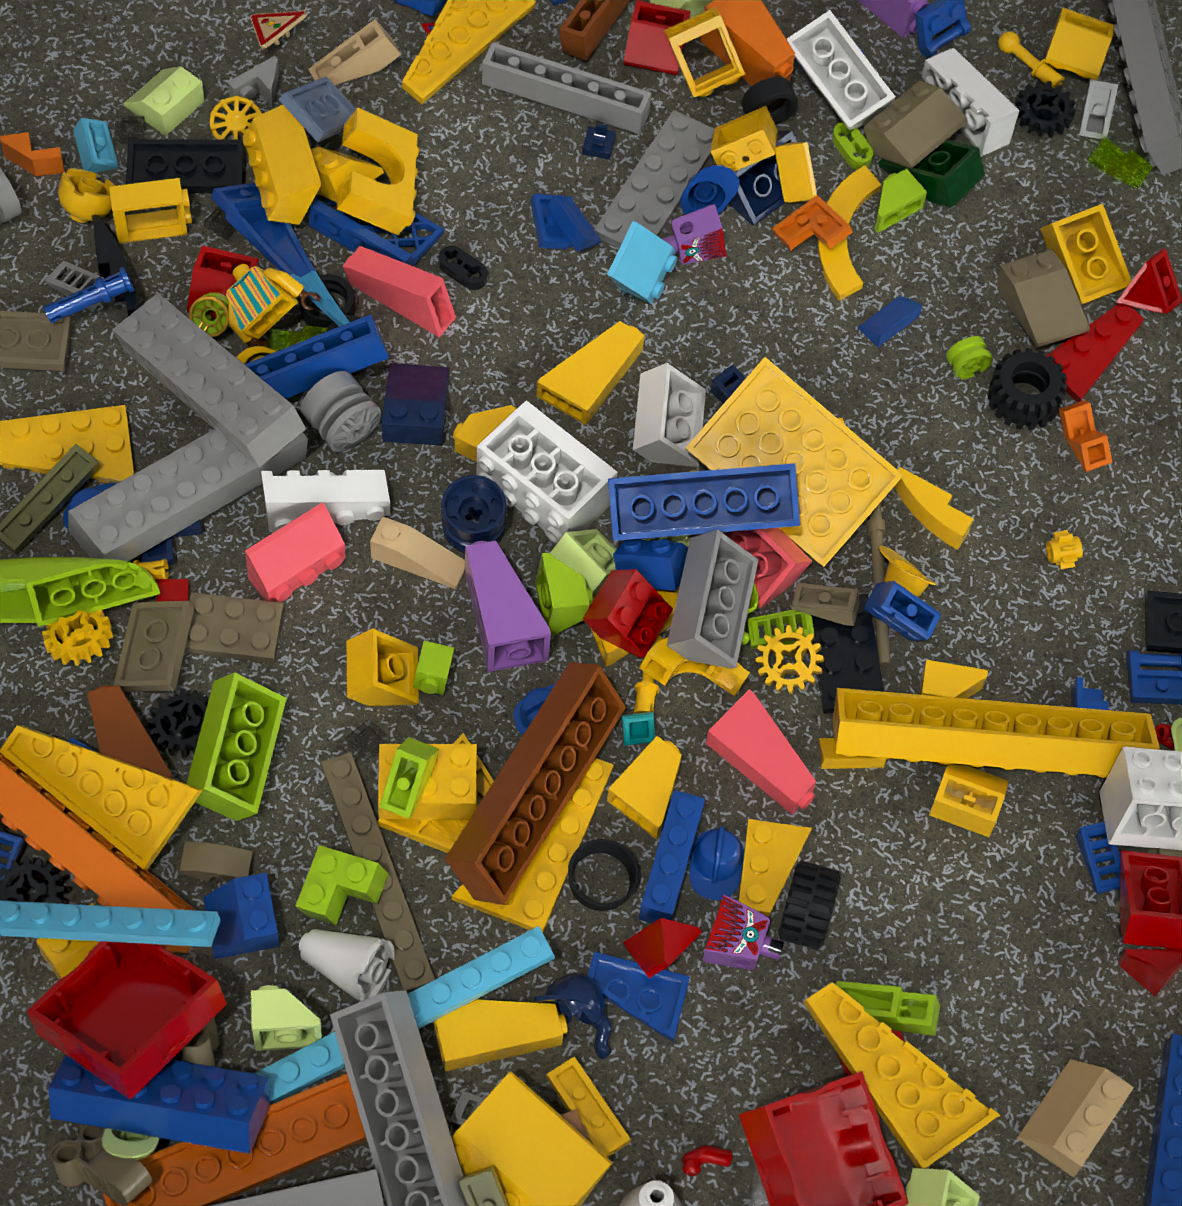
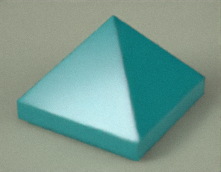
[622,712,655,746]

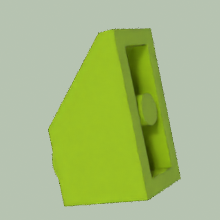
[874,169,927,233]
[379,737,439,819]

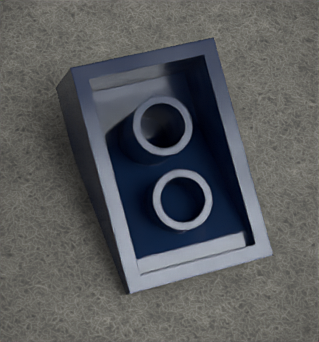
[382,363,449,446]

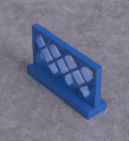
[309,198,444,266]

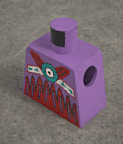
[662,204,727,265]
[702,895,784,970]

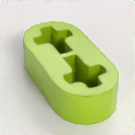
[832,122,873,170]

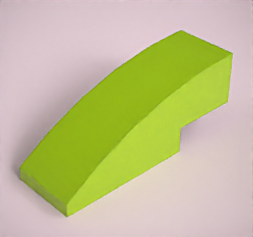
[836,981,940,1036]

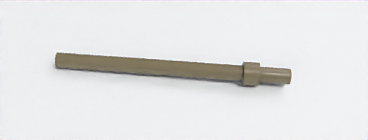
[867,502,890,667]

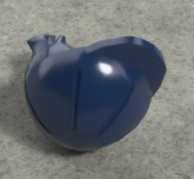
[534,974,612,1059]

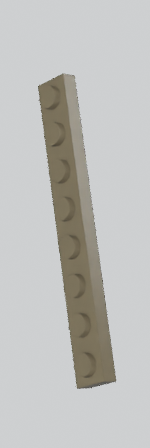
[321,752,435,994]

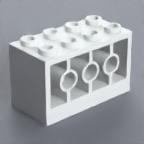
[476,400,618,544]
[1099,747,1182,850]

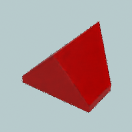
[1116,248,1182,314]
[623,918,702,978]
[1119,949,1182,997]

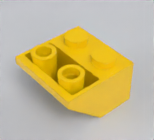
[1045,8,1114,80]
[929,763,1009,837]

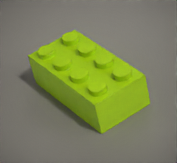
[186,672,287,821]

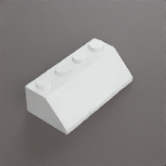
[787,10,895,130]

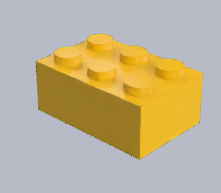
[378,744,477,819]

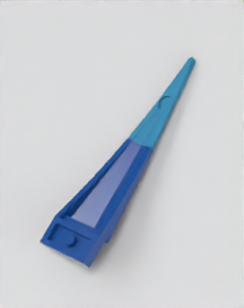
[211,183,350,327]

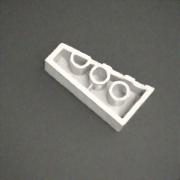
[921,48,1019,156]
[261,470,390,532]

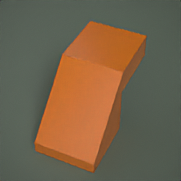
[0,132,65,176]
[1059,400,1112,472]

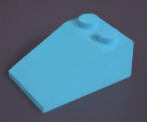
[607,221,677,304]

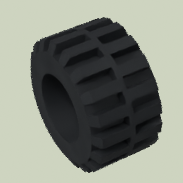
[987,348,1067,430]
[778,860,841,950]

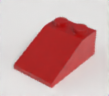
[1120,850,1182,950]

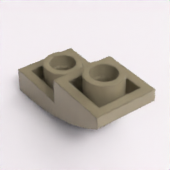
[178,842,253,882]

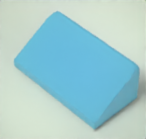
[73,118,119,173]

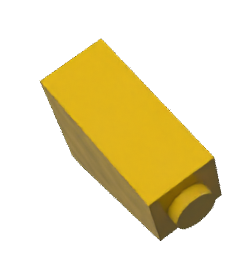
[607,736,682,839]

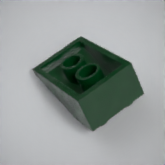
[878,139,985,208]

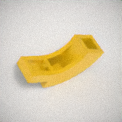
[639,637,750,697]

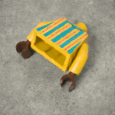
[226,264,321,348]

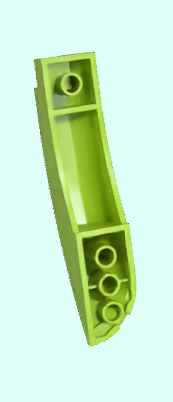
[0,557,160,627]

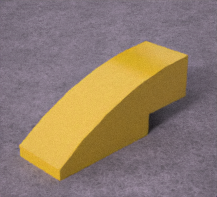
[894,467,974,550]

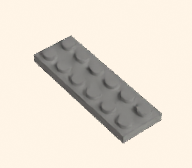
[594,110,714,248]

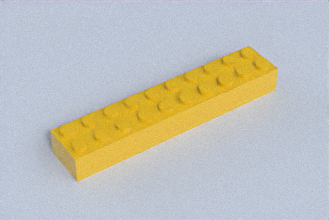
[833,688,1160,778]

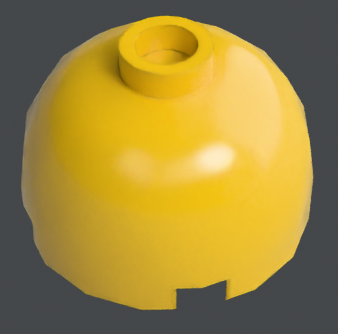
[58,168,115,223]

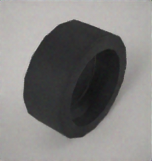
[741,77,798,125]
[299,274,356,332]

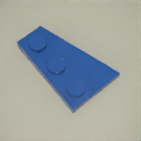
[587,952,690,1042]

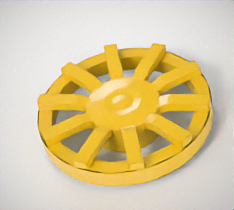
[209,96,262,147]

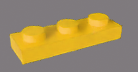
[546,1056,631,1157]

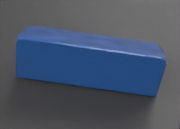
[547,195,602,252]
[858,295,922,347]

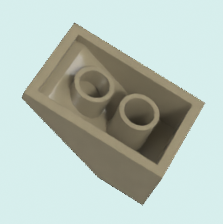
[997,249,1090,347]

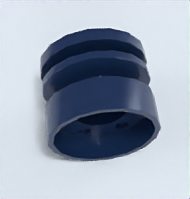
[441,475,506,553]

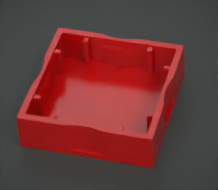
[26,941,227,1100]
[739,1071,909,1206]

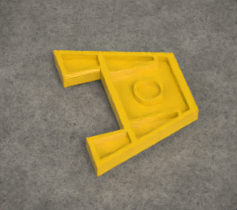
[377,733,494,853]

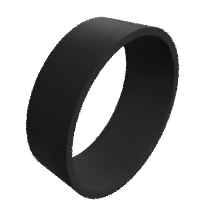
[568,839,639,911]

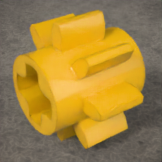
[1046,530,1083,570]

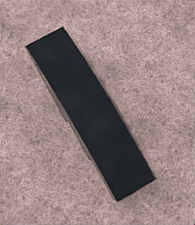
[92,215,139,316]

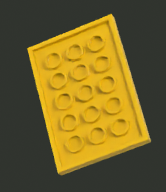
[685,357,904,568]

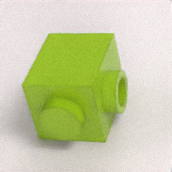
[413,641,454,695]

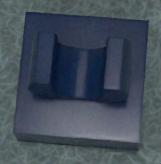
[582,123,616,160]

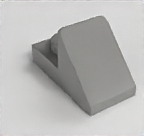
[228,56,279,107]
[1079,79,1118,140]

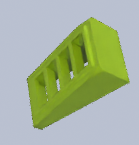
[747,610,814,649]

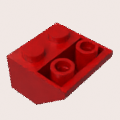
[623,0,691,75]
[186,245,259,319]
[583,569,673,658]

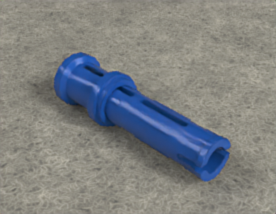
[43,266,135,324]

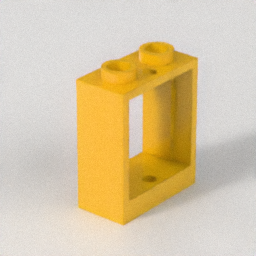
[664,7,745,98]
[710,106,778,172]
[109,178,192,244]

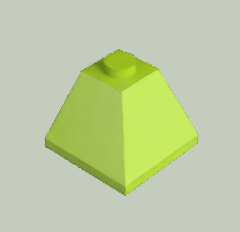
[535,553,593,636]

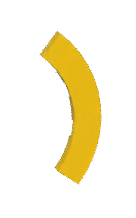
[817,165,882,301]

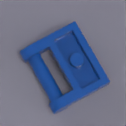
[915,0,971,59]
[1126,650,1182,704]

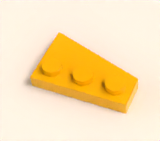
[738,819,812,917]

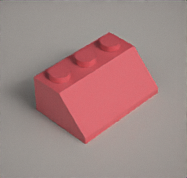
[245,503,346,602]
[722,528,812,608]

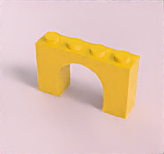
[337,107,419,235]

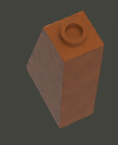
[87,685,173,779]

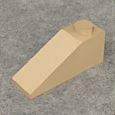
[309,19,402,85]
[370,516,465,589]

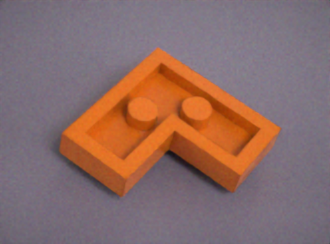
[772,195,853,251]

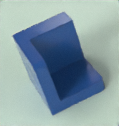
[1071,677,1108,710]

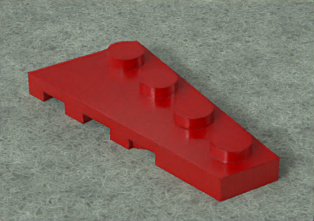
[1046,303,1144,403]

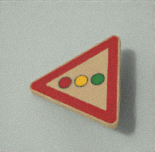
[250,11,307,49]

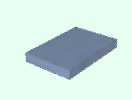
[279,76,356,142]

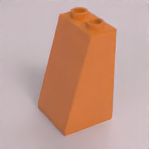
[700,0,795,102]

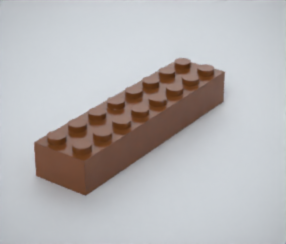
[445,662,626,905]

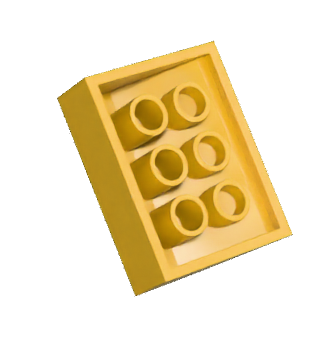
[452,1071,613,1206]

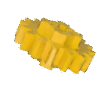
[42,609,113,666]
[756,625,824,694]

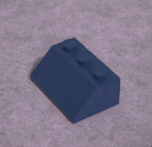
[728,131,815,225]

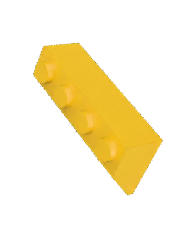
[243,105,322,225]

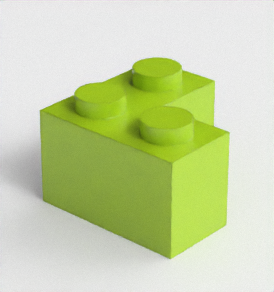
[295,845,389,925]

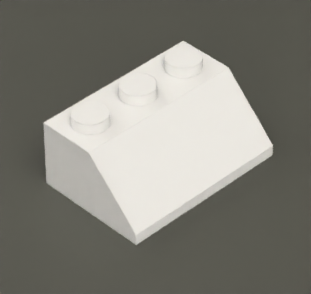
[633,363,706,467]

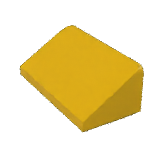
[775,142,817,202]
[818,738,886,769]

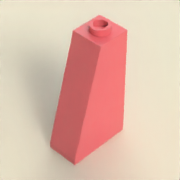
[343,246,456,338]
[706,689,816,815]

